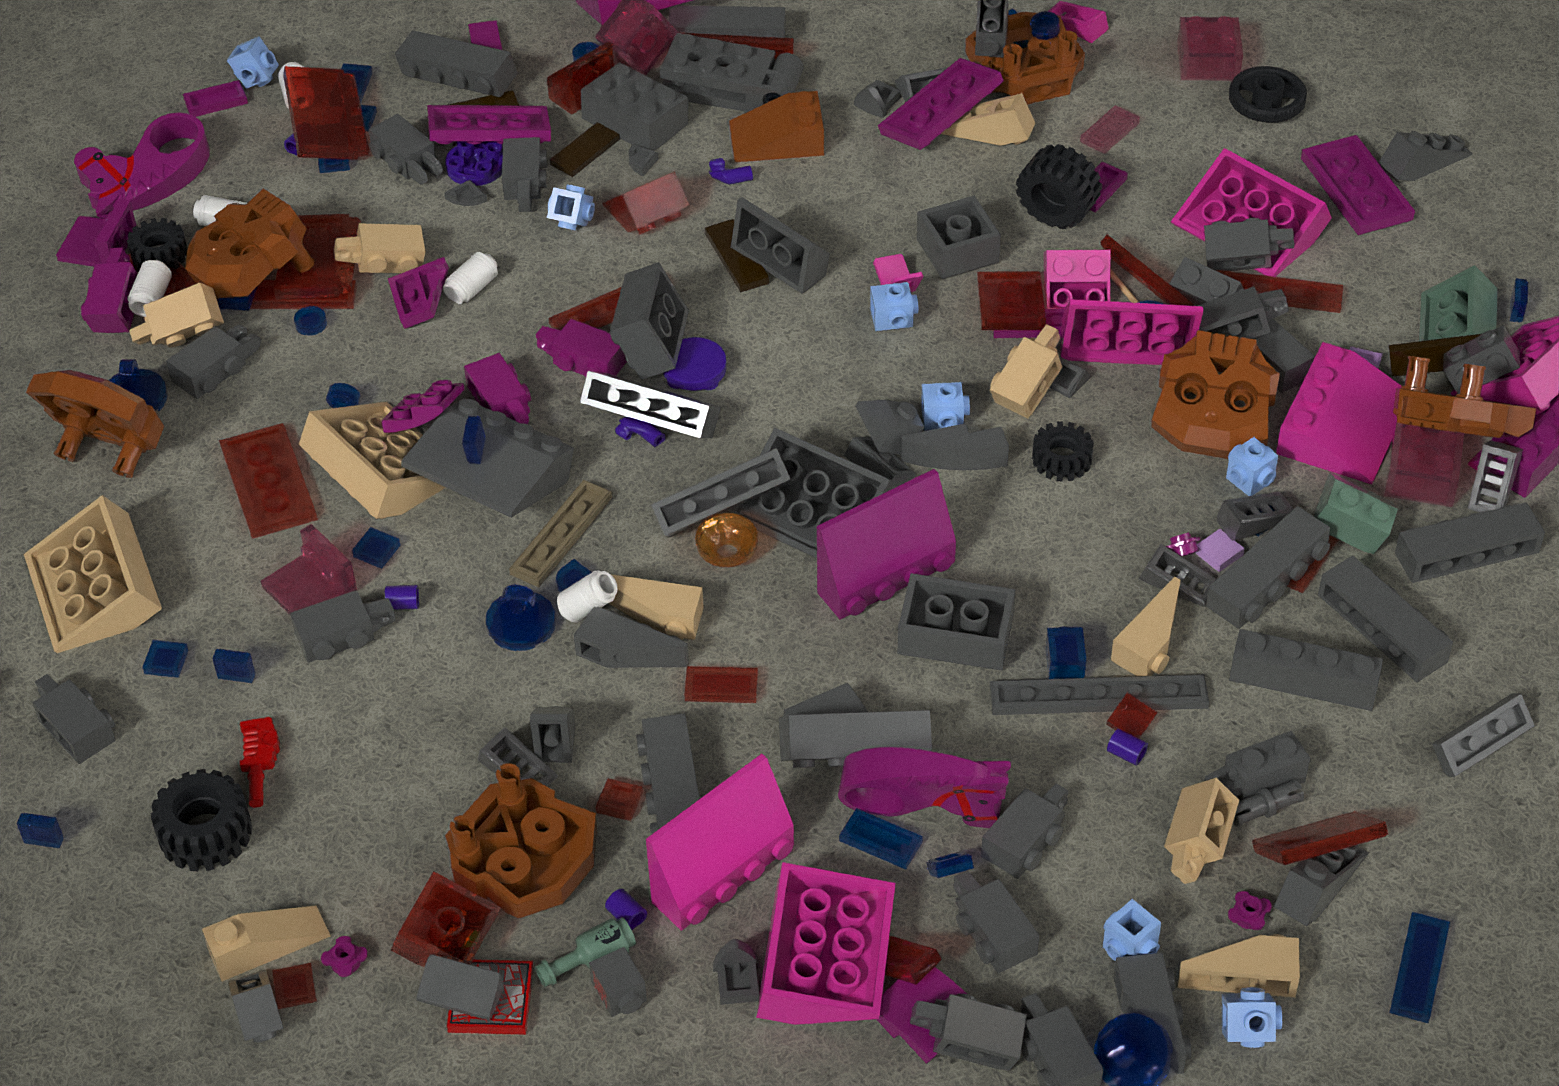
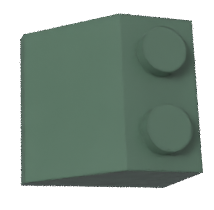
[1314,472,1398,554]

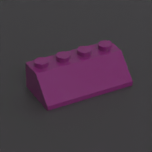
[1468,395,1559,498]

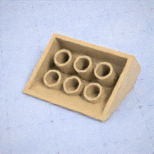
[299,402,446,519]
[24,495,162,653]

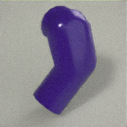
[709,158,753,185]
[615,416,666,447]

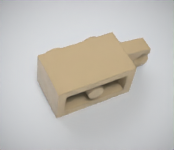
[334,223,425,273]
[129,283,224,348]
[990,324,1062,419]
[1164,778,1239,884]

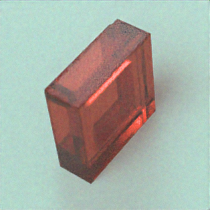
[1106,693,1158,739]
[595,778,643,821]
[272,963,317,1009]

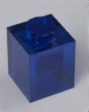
[1045,626,1087,679]

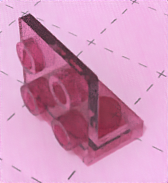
[261,524,357,615]

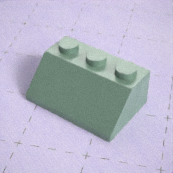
[1419,265,1498,341]

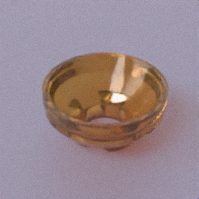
[695,513,758,568]

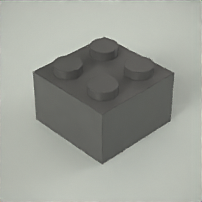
[917,195,1001,279]

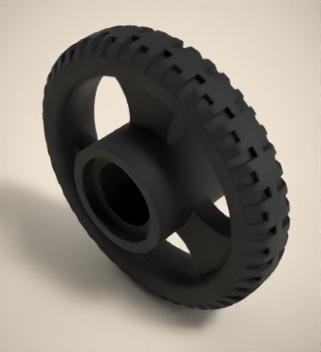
[1229,66,1307,123]

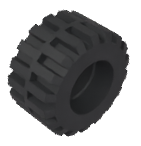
[1016,144,1102,229]
[151,769,252,872]

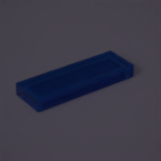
[1389,912,1450,1023]

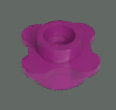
[1166,532,1200,557]
[1228,891,1272,930]
[321,936,368,977]

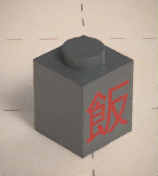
[589,947,647,1017]

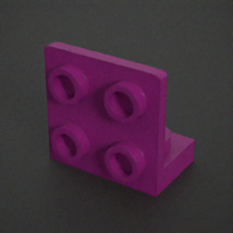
[56,199,137,267]

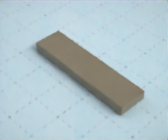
[509,480,612,587]

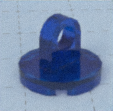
[108,359,168,411]
[486,585,556,651]
[1094,1013,1173,1086]

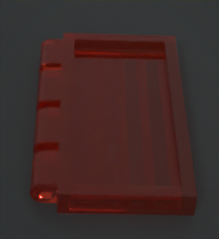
[283,66,370,160]
[274,214,362,299]

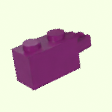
[81,248,138,333]
[536,319,627,377]
[464,352,531,425]

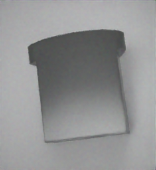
[854,80,901,118]
[713,939,760,1005]

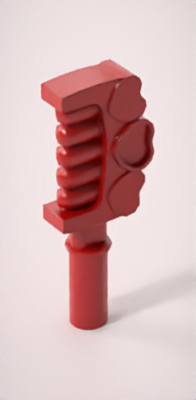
[240,717,280,808]

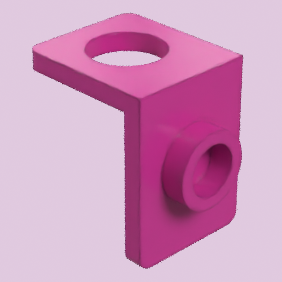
[873,254,924,292]

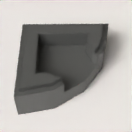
[628,143,659,176]
[444,180,487,206]

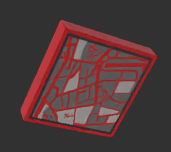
[447,959,534,1035]

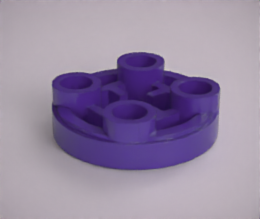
[445,141,503,186]
[663,337,727,391]

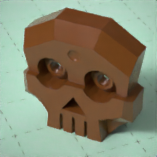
[965,11,1085,105]
[185,188,314,299]
[1151,330,1280,459]
[1393,356,1536,438]
[26,370,164,479]
[445,763,597,918]

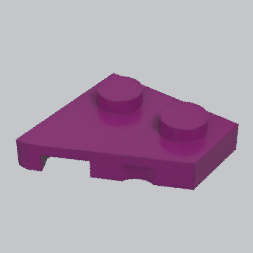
[388,257,449,329]

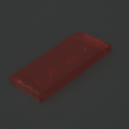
[219,423,318,539]

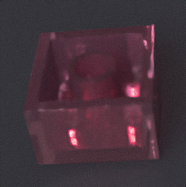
[595,0,678,76]
[1177,16,1243,81]
[1384,422,1464,507]

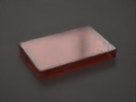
[977,271,1046,330]
[1252,811,1388,865]

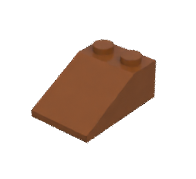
[729,91,824,163]

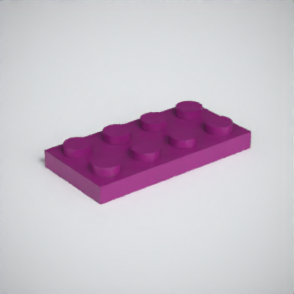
[878,58,1003,150]
[427,105,551,144]
[1301,135,1415,235]

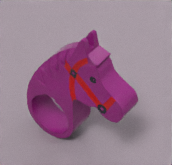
[74,113,210,219]
[838,747,1011,828]

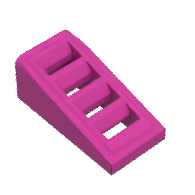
[1045,1,1108,43]

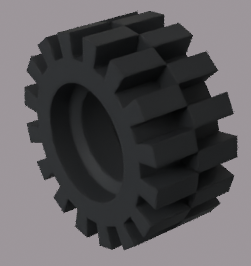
[127,218,188,270]
[1032,421,1094,482]

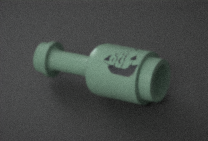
[534,917,636,987]

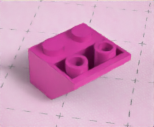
[1044,250,1110,309]

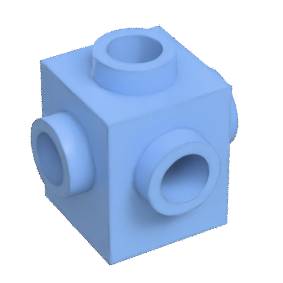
[227,36,279,89]
[547,184,595,231]
[870,282,919,331]
[921,382,970,431]
[1226,437,1278,496]
[1103,899,1161,961]
[1222,987,1282,1048]

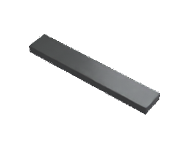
[990,674,1209,715]

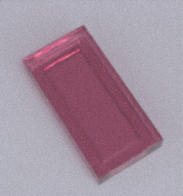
[1080,105,1140,154]

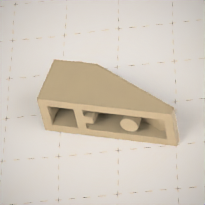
[941,93,1035,146]
[608,575,704,640]
[1111,577,1180,676]
[202,906,331,981]
[1177,934,1300,997]

